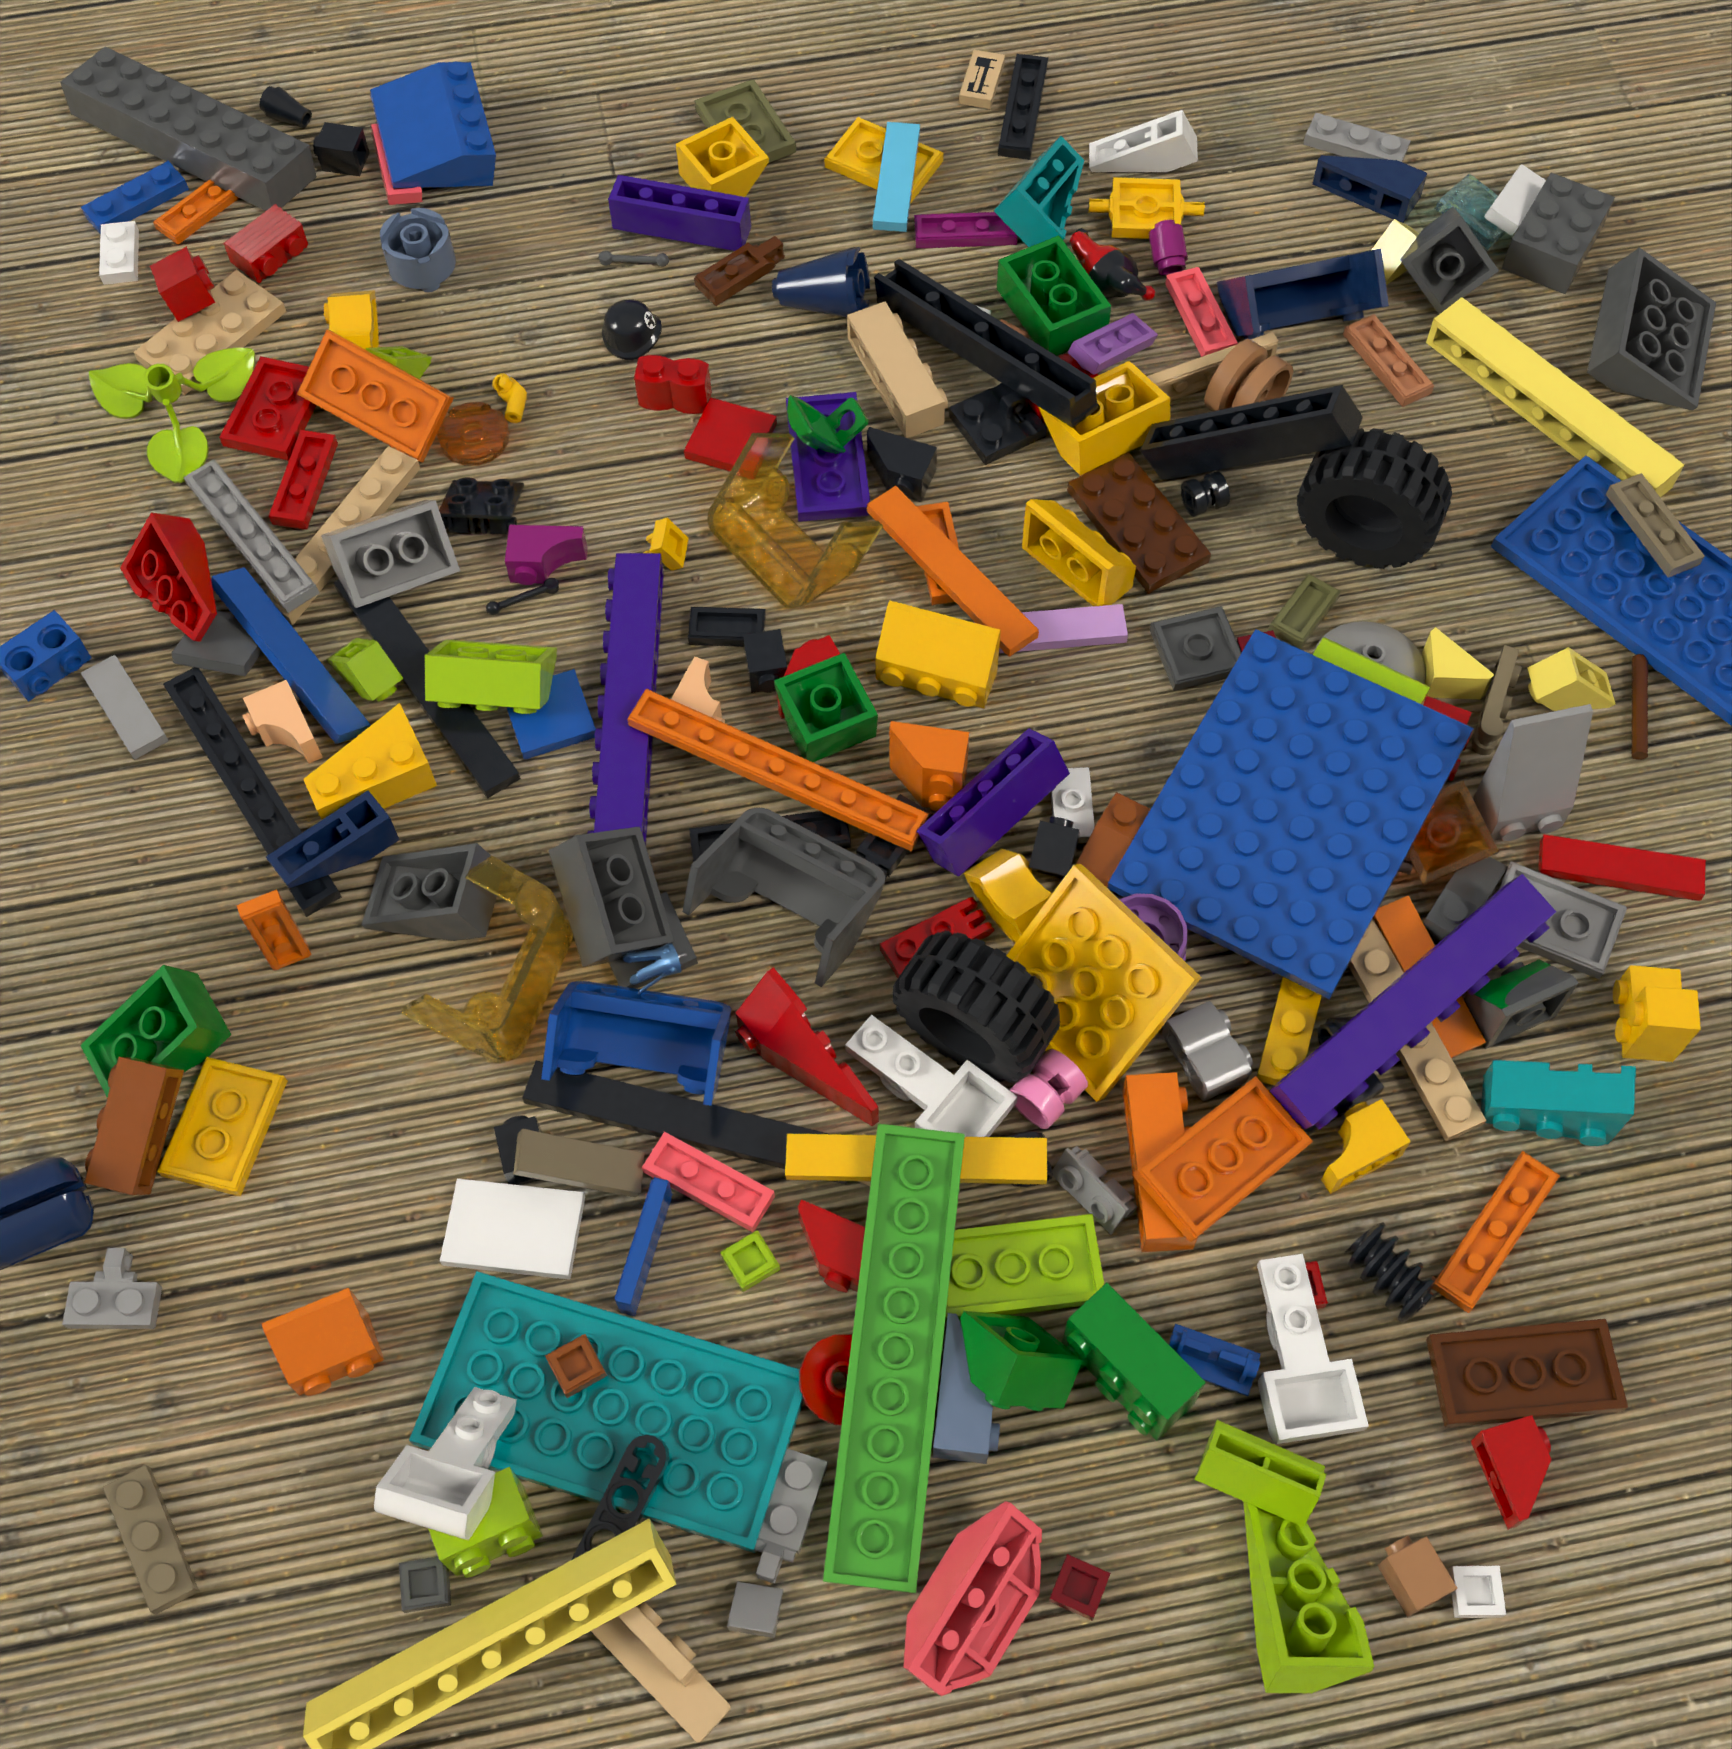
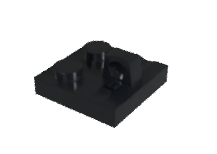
[949,383,1047,465]

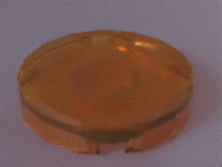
[437,402,510,466]

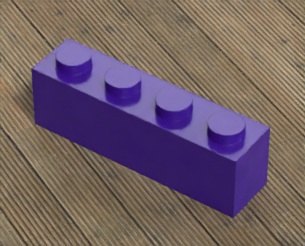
[608,175,751,251]
[917,728,1070,877]

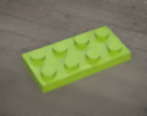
[945,1214,1104,1322]

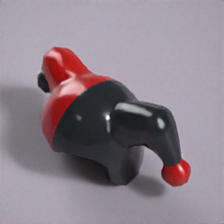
[1069,228,1155,301]

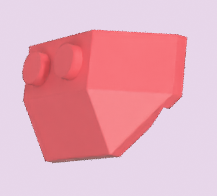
[903,1501,1042,1696]

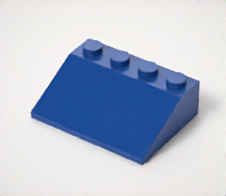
[370,61,496,188]

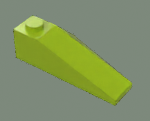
[1243,1501,1374,1694]

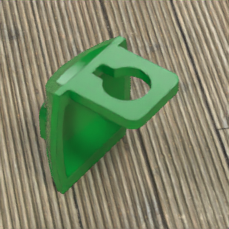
[787,395,868,454]

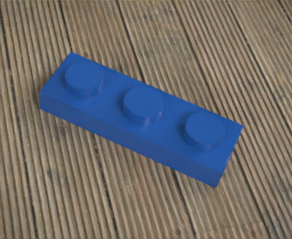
[81,161,189,235]

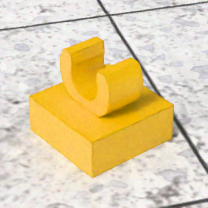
[643,517,689,571]

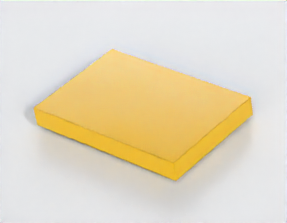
[824,117,943,204]
[157,1057,288,1197]

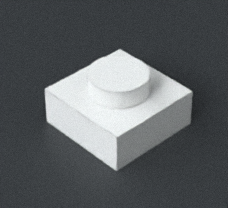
[1448,1566,1506,1618]

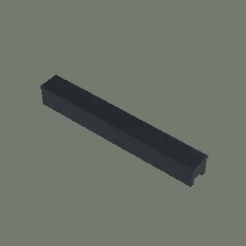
[874,259,1098,428]

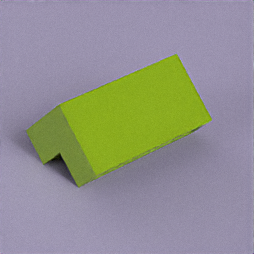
[1195,1420,1327,1527]

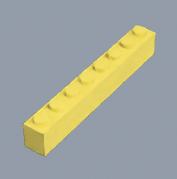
[1426,297,1684,498]
[303,1518,676,1749]

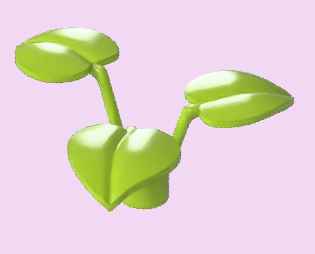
[89,348,256,483]

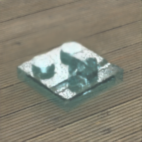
[1434,173,1506,250]

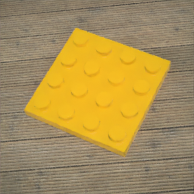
[1006,864,1202,1102]

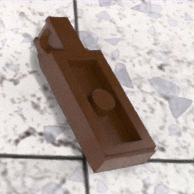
[694,236,785,306]

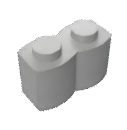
[1162,1001,1253,1102]

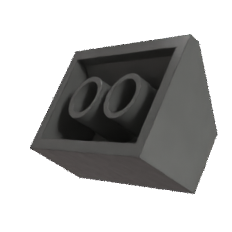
[548,826,675,967]

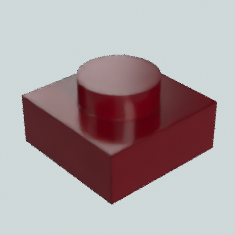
[1049,1554,1111,1621]

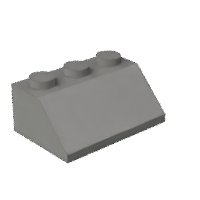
[321,500,460,608]

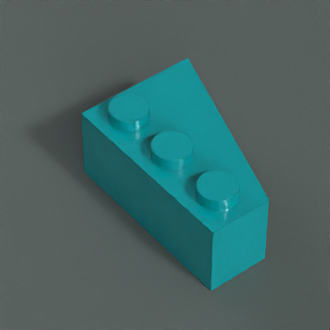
[993,136,1085,247]

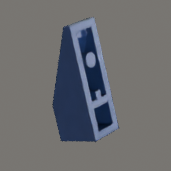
[1312,155,1428,223]
[266,790,400,888]

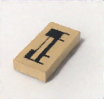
[959,50,1005,109]

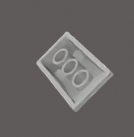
[1471,704,1593,841]

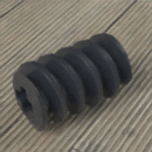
[1344,1222,1440,1323]

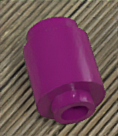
[1149,220,1188,275]

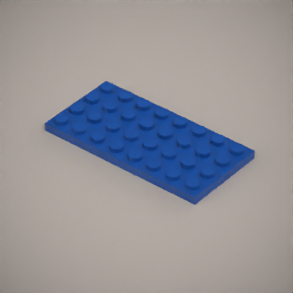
[1491,455,1732,726]

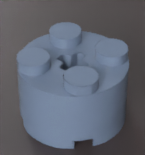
[380,208,456,292]

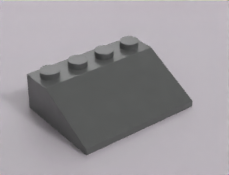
[1587,247,1716,411]

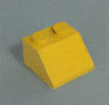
[676,116,769,197]

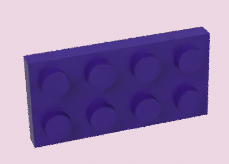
[786,392,870,522]

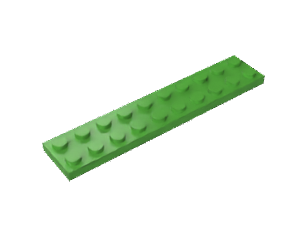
[823,1124,965,1593]

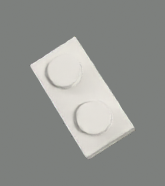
[99,221,139,285]

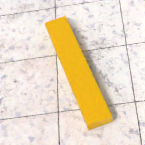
[785,1134,1047,1184]

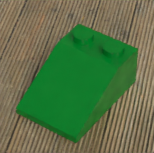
[80,965,232,1098]

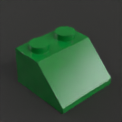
[774,652,878,762]
[960,1311,1083,1411]

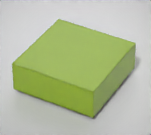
[720,1230,780,1292]

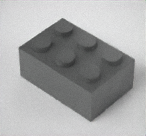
[1501,172,1615,294]

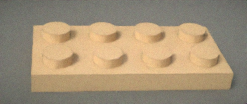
[134,270,287,396]

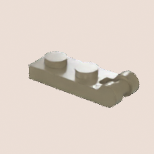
[1472,645,1522,755]

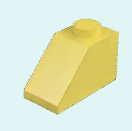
[1527,647,1616,711]

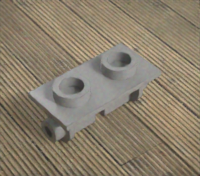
[1052,1146,1138,1235]

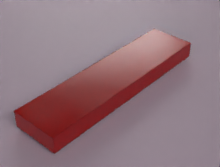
[1538,834,1706,901]

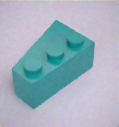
[1481,1060,1636,1146]

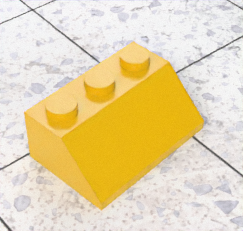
[1039,361,1170,476]
[1022,499,1136,606]
[875,600,1001,709]

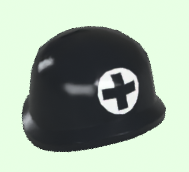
[602,299,662,360]

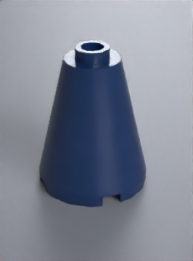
[772,247,870,317]

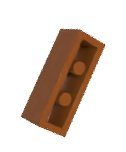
[84,1056,184,1195]

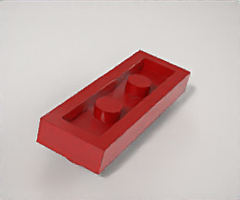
[269,430,338,530]

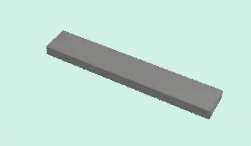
[183,459,320,613]

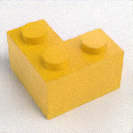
[1613,965,1701,1062]

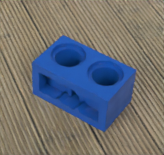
[0,610,92,702]

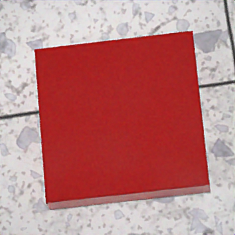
[684,397,777,477]

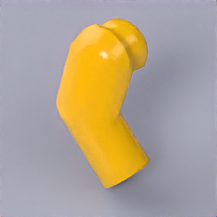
[492,373,527,423]

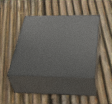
[399,1556,451,1613]

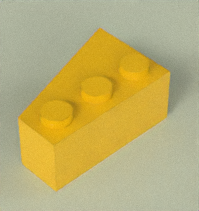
[303,703,437,820]

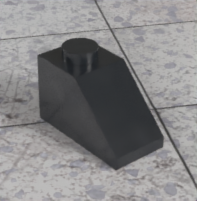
[867,427,937,502]

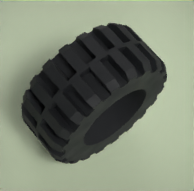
[1297,428,1452,569]
[893,931,1060,1082]

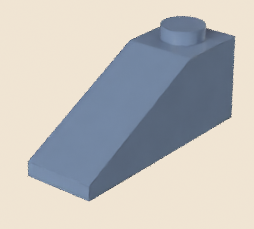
[933,1313,1000,1464]

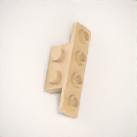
[591,1602,731,1743]

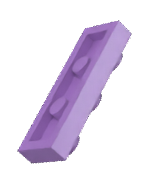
[1068,313,1158,375]

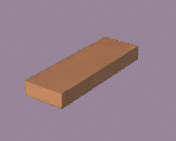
[1343,314,1434,407]

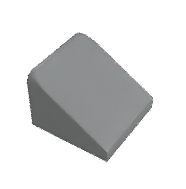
[727,1581,783,1638]

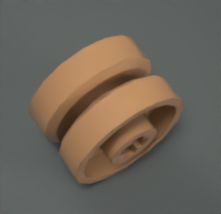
[1204,339,1294,412]

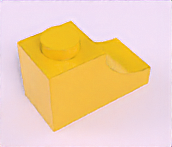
[1321,1099,1411,1194]

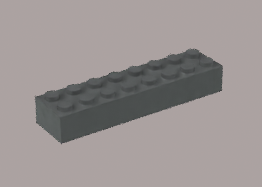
[60,46,317,211]

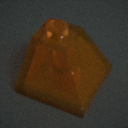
[1407,780,1499,886]

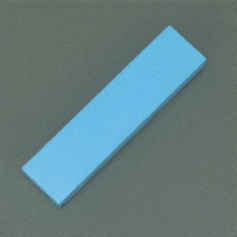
[873,122,920,232]

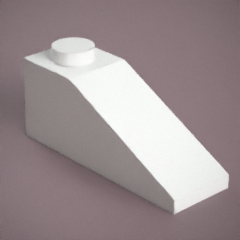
[1089,110,1198,172]

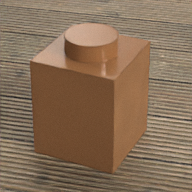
[1377,1535,1458,1618]

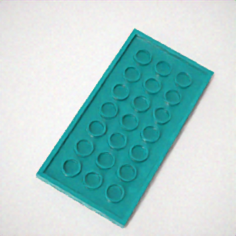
[409,1271,804,1553]

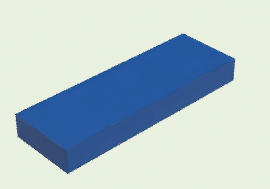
[614,1177,673,1317]

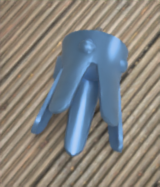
[623,943,687,995]

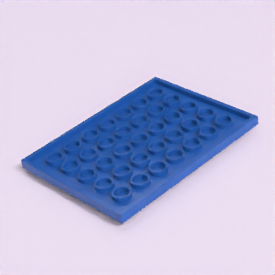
[1108,629,1473,1000]

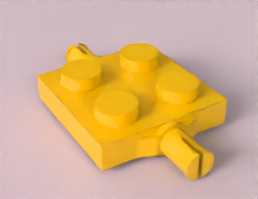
[1088,177,1205,239]

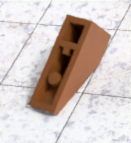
[1076,792,1150,891]

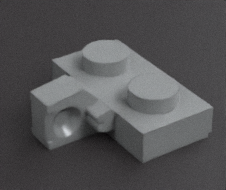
[62,1247,162,1329]

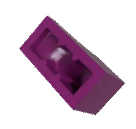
[504,525,588,585]

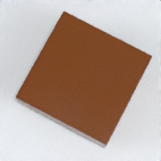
[545,1334,607,1398]

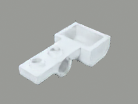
[845,1015,1018,1137]
[1257,1254,1369,1445]
[374,1387,517,1540]

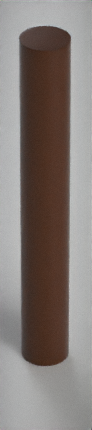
[1631,654,1648,760]

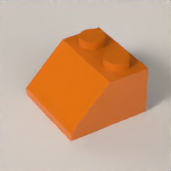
[889,721,970,812]
[262,1288,384,1396]

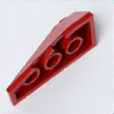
[120,512,217,642]
[735,967,879,1126]

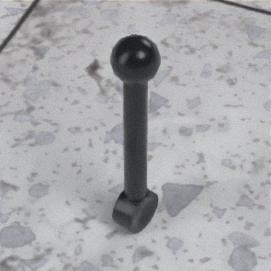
[486,578,559,616]

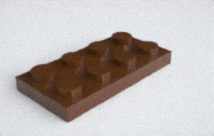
[1067,452,1211,594]
[1426,1319,1628,1428]

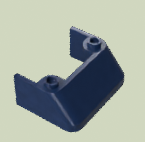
[1217,248,1389,340]

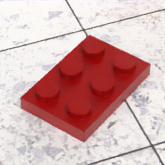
[219,356,316,461]

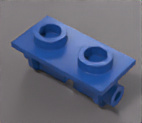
[1169,1323,1261,1396]

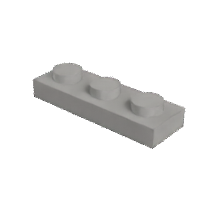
[1303,113,1411,162]

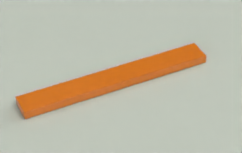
[628,689,929,852]

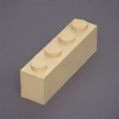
[847,301,948,438]

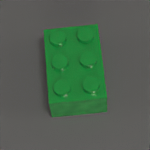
[996,235,1111,356]
[1062,1282,1206,1441]

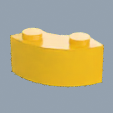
[324,290,379,349]
[963,849,1052,943]

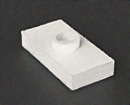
[1051,767,1095,843]

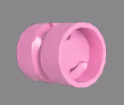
[1010,1049,1088,1129]

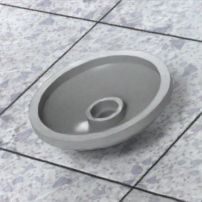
[1312,621,1426,684]

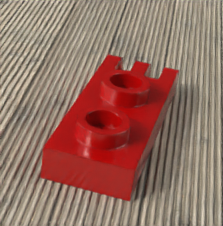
[880,897,995,978]

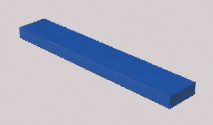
[211,567,371,744]

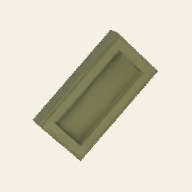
[1268,573,1341,649]

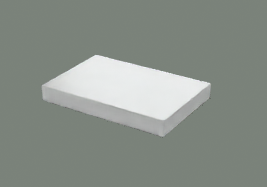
[440,1178,585,1280]

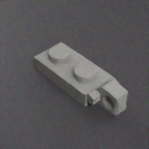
[755,1448,828,1584]

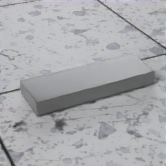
[81,655,169,760]

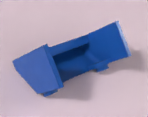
[541,981,732,1106]

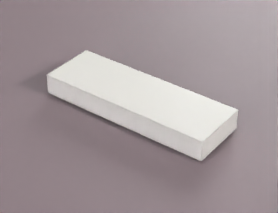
[1484,164,1546,236]

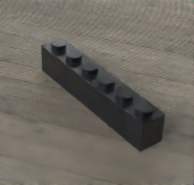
[1140,385,1363,480]

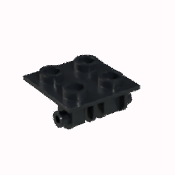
[439,477,524,535]

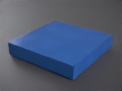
[506,669,596,760]

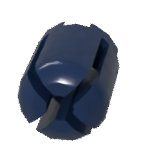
[0,1156,94,1270]

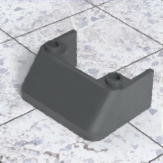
[682,808,885,987]

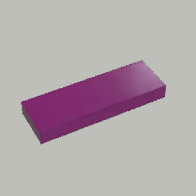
[914,212,1018,249]

